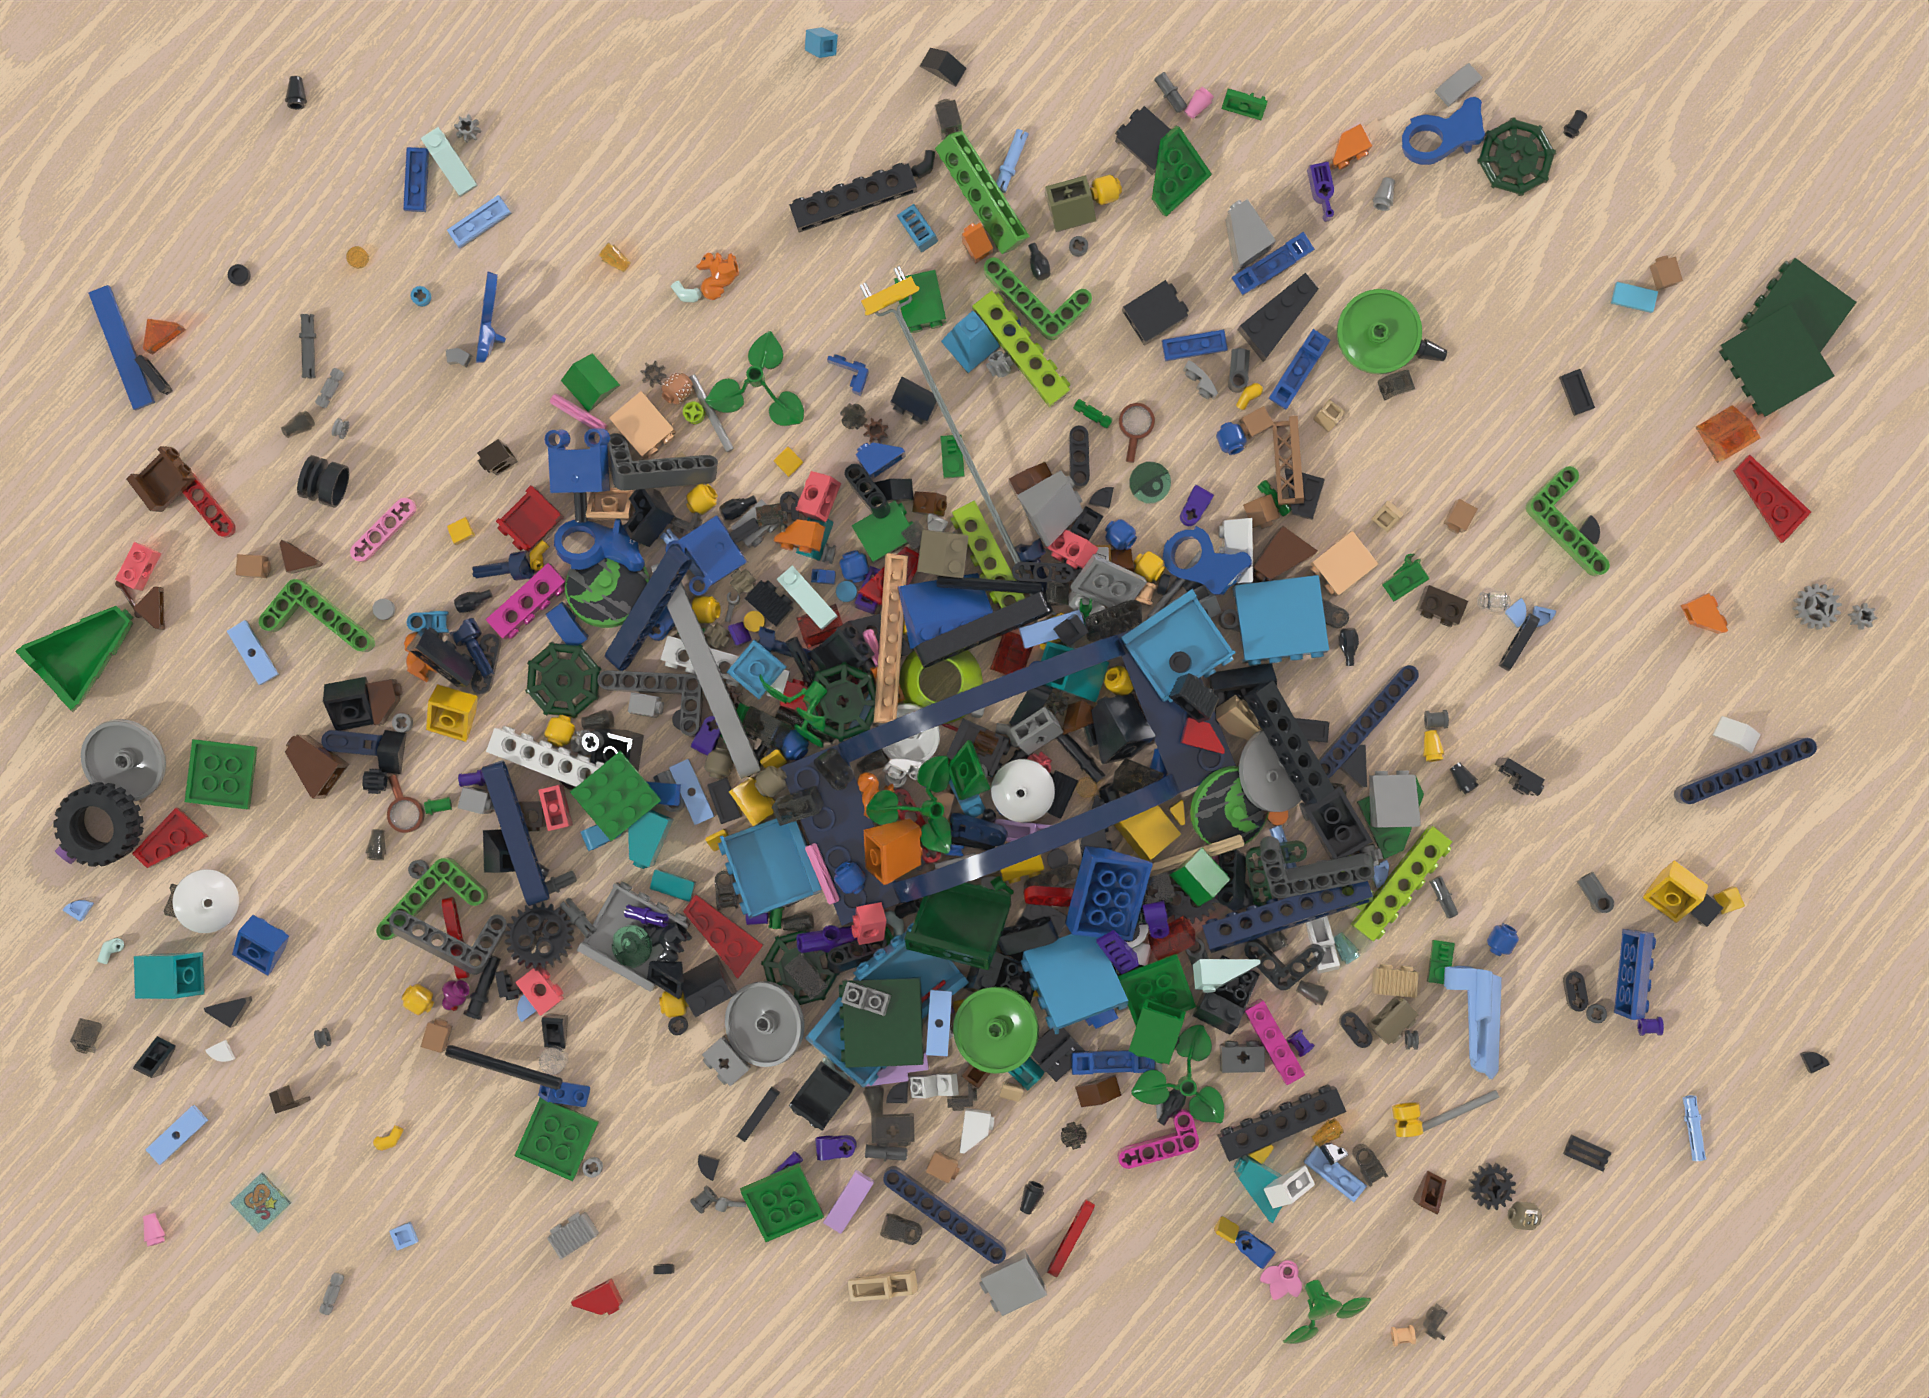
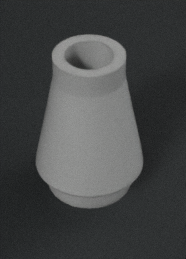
[1373,177,1395,211]

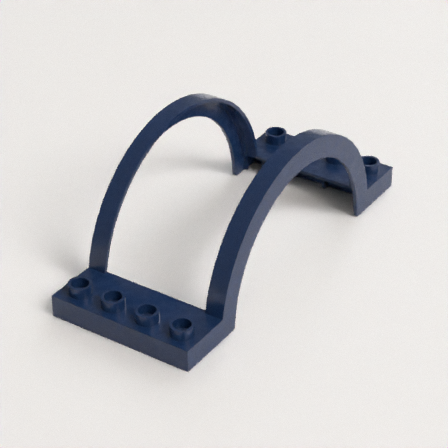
[780,629,1236,925]

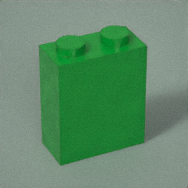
[894,270,946,333]
[851,500,918,564]
[1129,999,1186,1065]

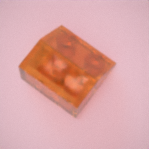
[1696,405,1761,463]

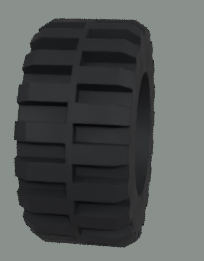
[53,782,144,867]

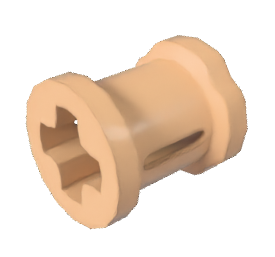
[1134,582,1158,606]
[1391,1325,1416,1346]

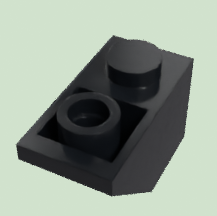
[483,829,515,873]

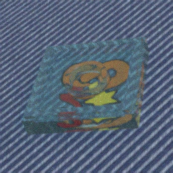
[230,1172,291,1233]

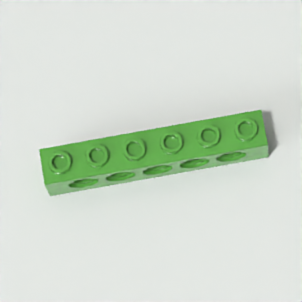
[935,130,1030,254]

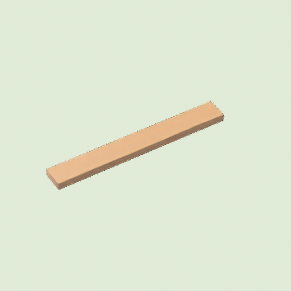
[874,554,908,724]

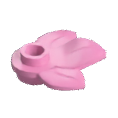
[1260,1260,1302,1300]

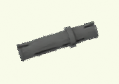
[299,314,316,379]

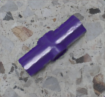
[796,925,857,953]

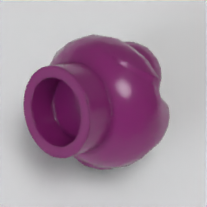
[442,980,470,1011]

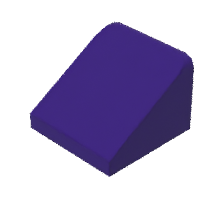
[728,622,752,646]

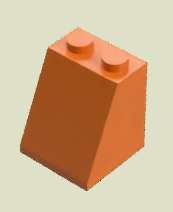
[864,818,922,885]

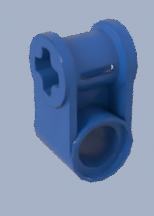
[648,605,675,641]
[1235,1230,1276,1269]

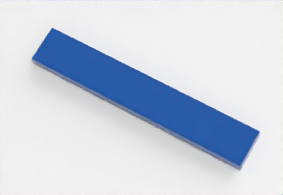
[88,285,155,410]

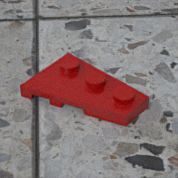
[857,546,919,606]
[132,807,209,868]

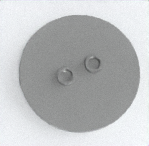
[1239,729,1301,812]

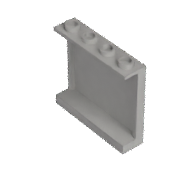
[577,881,690,992]

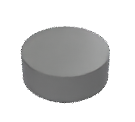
[373,599,395,620]

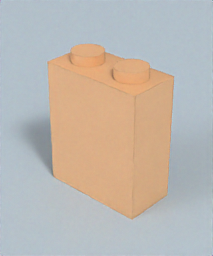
[609,391,676,459]
[1310,531,1378,597]

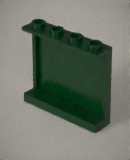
[1740,258,1857,352]
[1719,304,1835,417]
[904,883,1011,970]
[839,977,924,1068]

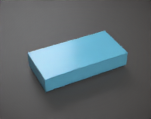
[1611,282,1658,313]

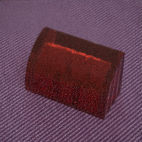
[796,604,843,648]
[990,632,1033,675]
[1148,916,1195,961]

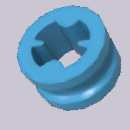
[410,286,432,307]

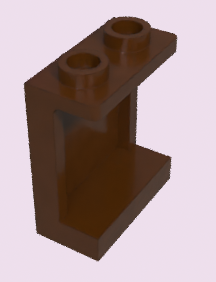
[126,446,196,512]

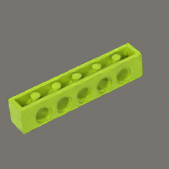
[972,290,1070,408]
[950,500,1025,609]
[1351,825,1452,942]

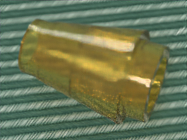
[599,243,631,273]
[1311,1118,1344,1147]

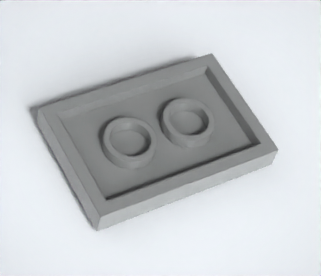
[1070,554,1147,614]

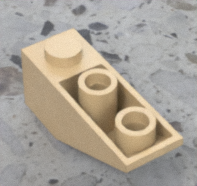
[1216,695,1262,740]

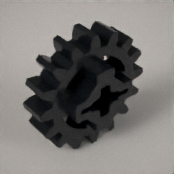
[1468,1163,1516,1210]

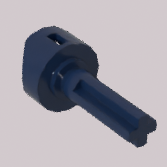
[1014,538,1054,598]
[472,551,534,581]
[449,618,494,679]
[757,626,811,661]

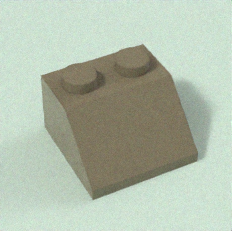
[917,529,968,578]
[1367,996,1418,1045]

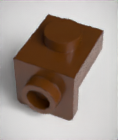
[912,491,947,516]

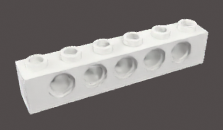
[661,636,791,697]
[486,726,604,786]

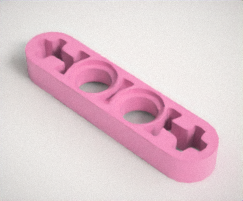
[350,498,416,562]

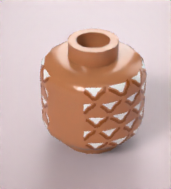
[661,373,693,404]

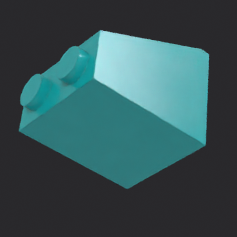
[1041,642,1110,702]
[628,809,674,869]
[134,952,204,999]
[1233,1154,1283,1223]

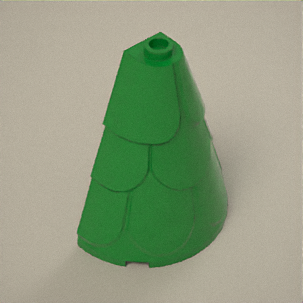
[15,606,134,712]

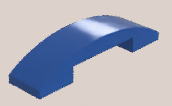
[1231,232,1315,296]
[1268,329,1331,410]
[1072,1050,1155,1075]

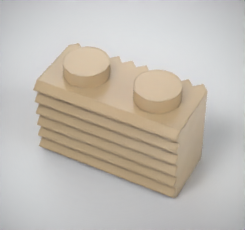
[1371,963,1419,998]

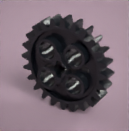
[1153,869,1219,924]
[505,902,575,971]

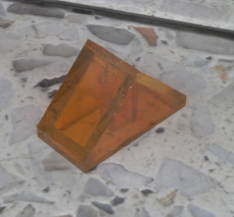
[143,319,186,355]

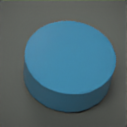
[836,581,857,602]

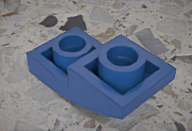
[546,602,589,645]

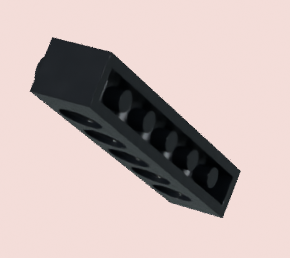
[789,163,917,233]
[1244,680,1335,805]
[1217,1084,1346,1162]

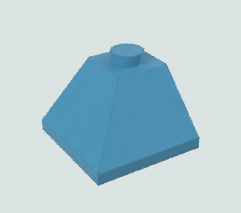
[941,311,1000,373]

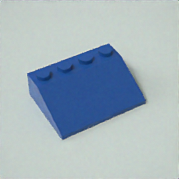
[898,573,993,649]
[1065,846,1153,941]
[1614,929,1656,1020]

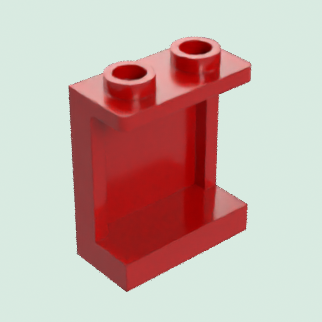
[496,485,564,552]

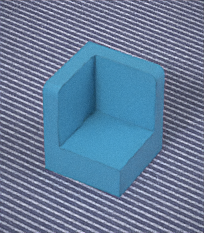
[805,27,838,58]

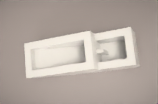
[1304,906,1340,974]

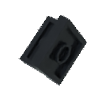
[1031,1027,1086,1082]

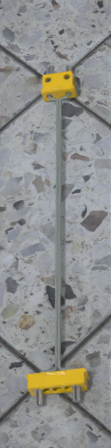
[860,266,1075,650]

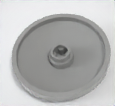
[81,719,166,802]
[725,981,804,1067]

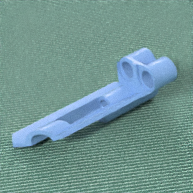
[1444,966,1502,1079]

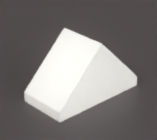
[1713,716,1761,753]

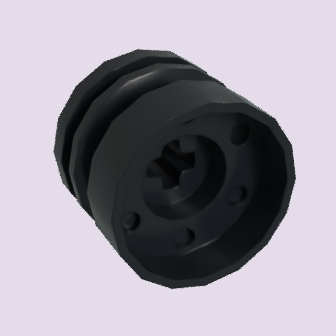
[297,455,349,508]

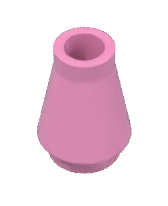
[1184,87,1214,119]
[143,1213,166,1247]

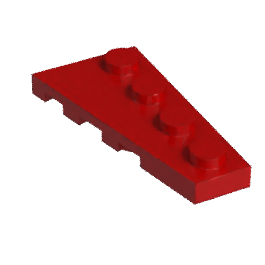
[1733,455,1811,543]
[683,894,764,979]

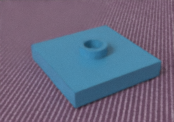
[727,639,787,699]

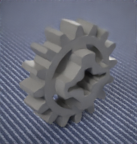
[1793,583,1842,630]

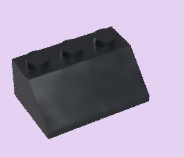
[406,627,477,687]
[1209,663,1277,714]

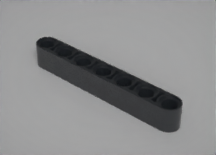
[914,592,1053,668]

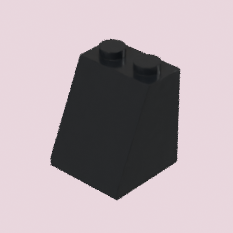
[1091,694,1156,764]
[683,955,737,1018]

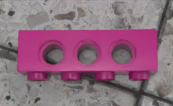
[485,563,566,639]
[1244,998,1305,1085]

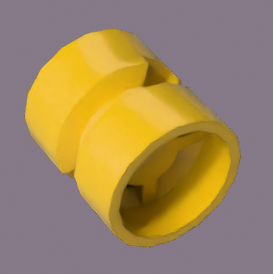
[1392,1102,1423,1137]

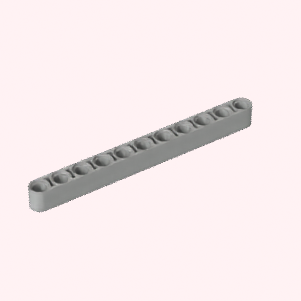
[651,563,761,779]

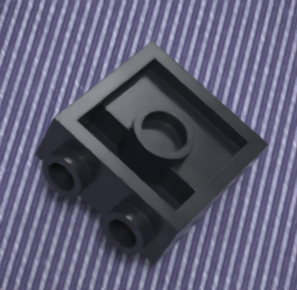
[1495,758,1545,796]

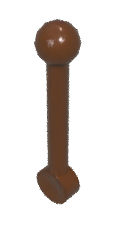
[115,581,142,618]

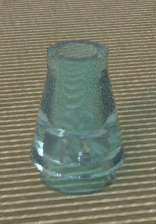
[1333,932,1361,965]

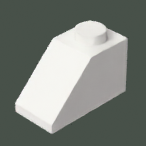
[960,1108,994,1154]
[1264,1165,1315,1208]

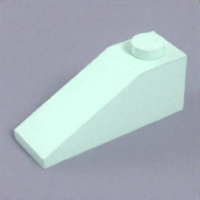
[421,127,478,197]
[777,565,838,630]
[1193,959,1260,993]

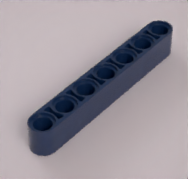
[605,546,692,671]
[1318,665,1419,778]
[1674,738,1817,804]
[482,760,550,906]
[883,1166,1006,1264]

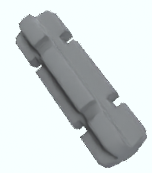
[315,368,344,408]
[319,1273,344,1315]

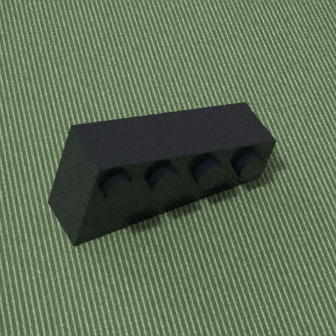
[1237,273,1319,362]

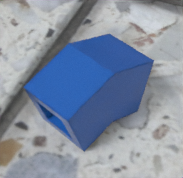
[811,569,836,585]

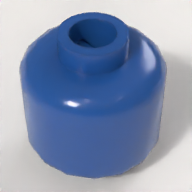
[1216,422,1247,455]
[1105,519,1137,551]
[839,550,870,583]
[777,729,809,761]
[834,861,866,894]
[1487,923,1519,956]

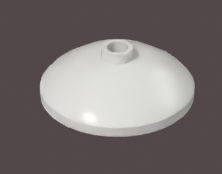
[878,703,940,763]
[991,759,1055,823]
[172,869,239,933]

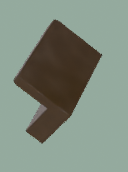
[269,1085,311,1114]

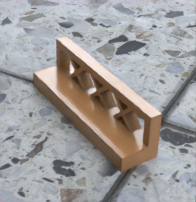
[1272,416,1304,505]

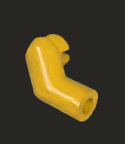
[1236,383,1263,410]
[529,540,550,571]
[373,1125,404,1151]

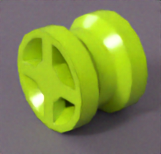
[683,401,705,425]

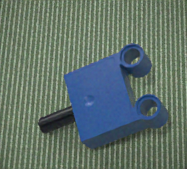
[544,428,610,523]
[666,516,760,595]

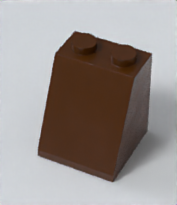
[1253,526,1318,582]
[285,734,349,799]

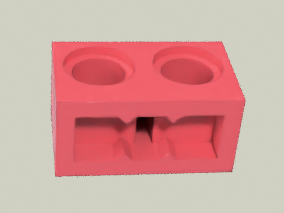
[1046,529,1099,569]

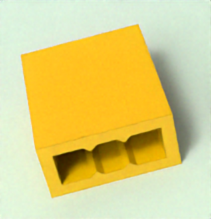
[1114,805,1181,861]

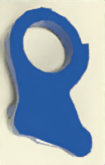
[1401,97,1485,165]
[476,272,506,363]
[554,518,645,571]
[1163,526,1252,595]

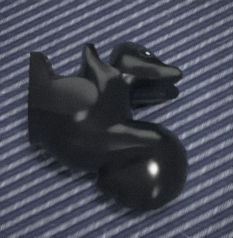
[643,922,693,962]

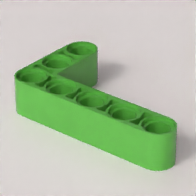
[984,257,1092,340]
[1526,466,1610,576]
[259,579,375,652]
[376,857,488,940]

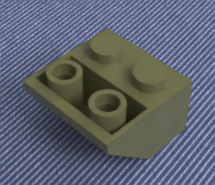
[1045,175,1096,232]

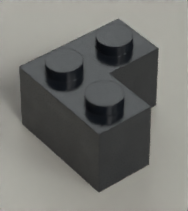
[624,488,675,547]

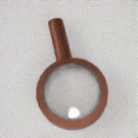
[1119,403,1155,463]
[387,774,424,833]

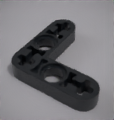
[1244,939,1325,991]

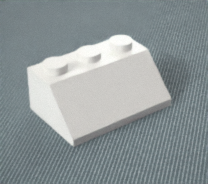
[1218,518,1253,585]

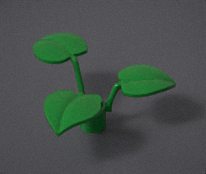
[705,331,804,426]
[759,674,827,748]
[866,756,951,854]
[1131,1024,1224,1123]
[1283,1280,1371,1344]

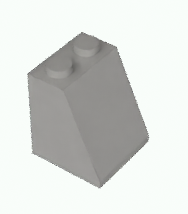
[1225,199,1276,273]
[1017,470,1083,547]
[1369,770,1421,827]
[979,1249,1047,1316]

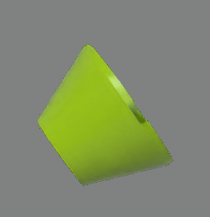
[899,650,983,724]

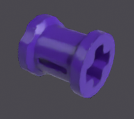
[1637,1016,1664,1036]
[1287,1029,1315,1057]

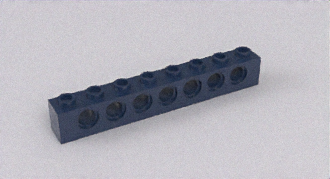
[1202,881,1373,953]

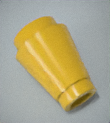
[1423,730,1444,762]

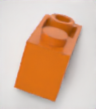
[1330,124,1372,170]
[962,223,993,264]
[774,519,825,553]
[1680,593,1728,634]

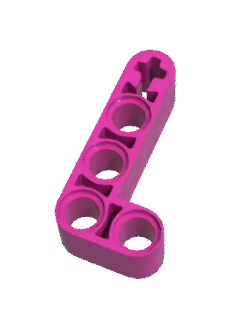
[1117,1109,1199,1169]

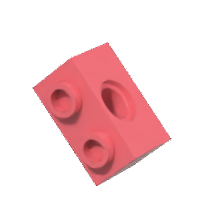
[796,471,841,522]
[115,542,162,591]
[538,785,573,831]
[851,902,886,945]
[515,966,564,1016]

